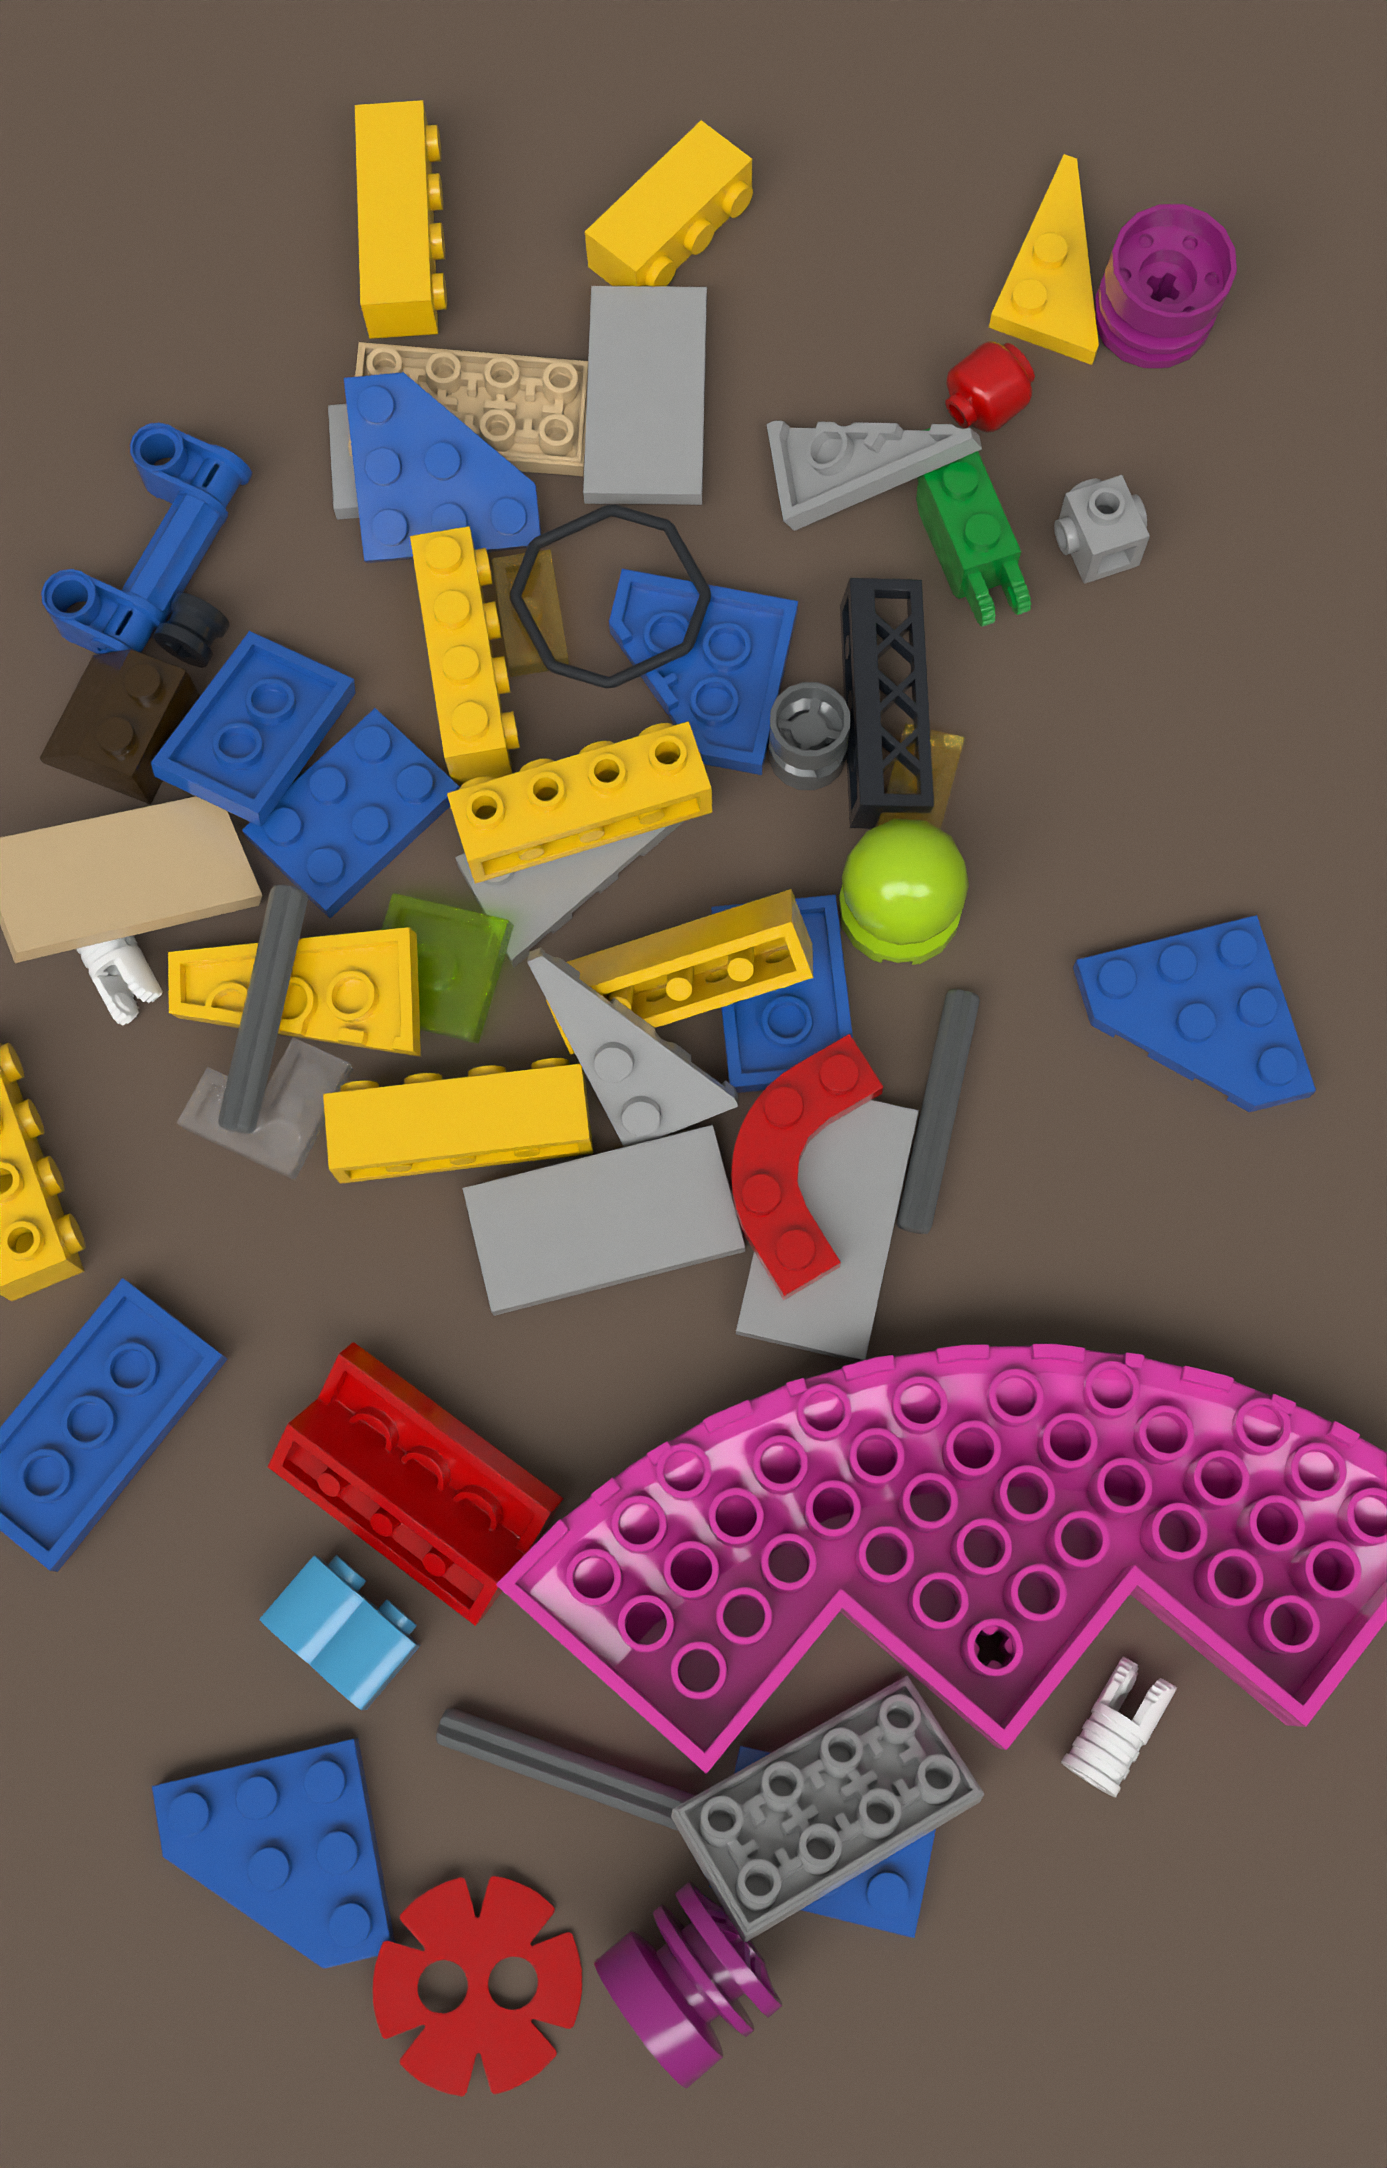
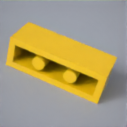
[585,120,753,286]

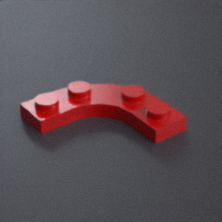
[732,1034,884,1300]

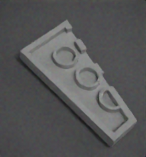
[455,821,684,968]

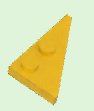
[989,154,1099,365]

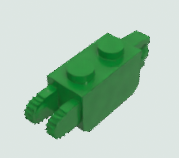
[916,428,1032,627]

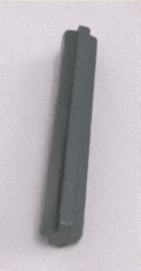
[218,885,308,1134]
[897,989,980,1234]
[436,1708,695,1831]

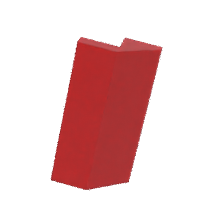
[267,1342,564,1626]

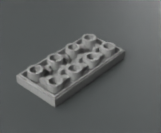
[583,286,707,505]
[736,1100,919,1362]
[462,1125,745,1316]
[671,1675,984,1942]

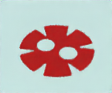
[373,1876,582,2097]

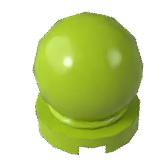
[839,819,969,965]

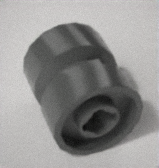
[769,682,850,790]

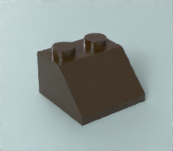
[40,649,200,805]

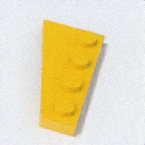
[168,927,421,1057]

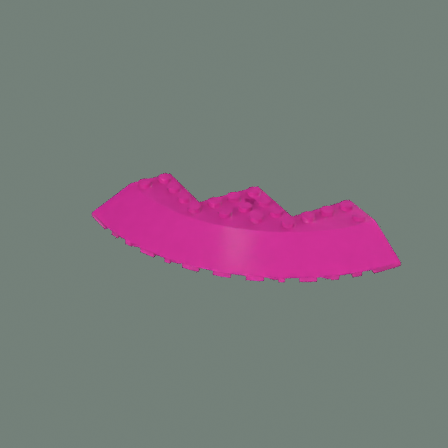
[496,1344,1387,1774]

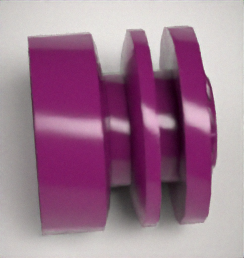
[1094,204,1237,368]
[594,1880,782,2089]

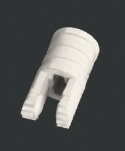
[76,936,163,1026]
[1061,1656,1177,1797]

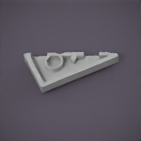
[766,421,982,531]
[527,947,739,1147]

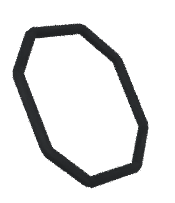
[510,504,711,689]

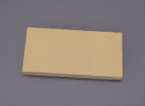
[348,342,588,476]
[0,796,262,963]

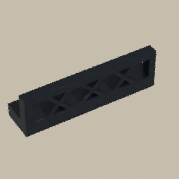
[840,578,934,829]

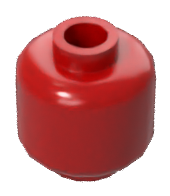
[945,341,1035,433]

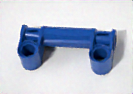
[41,422,252,655]

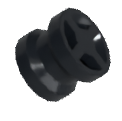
[153,593,230,668]

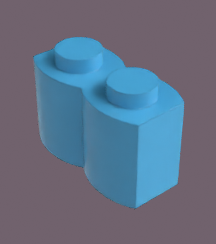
[259,1555,421,1710]

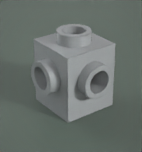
[1054,475,1150,584]

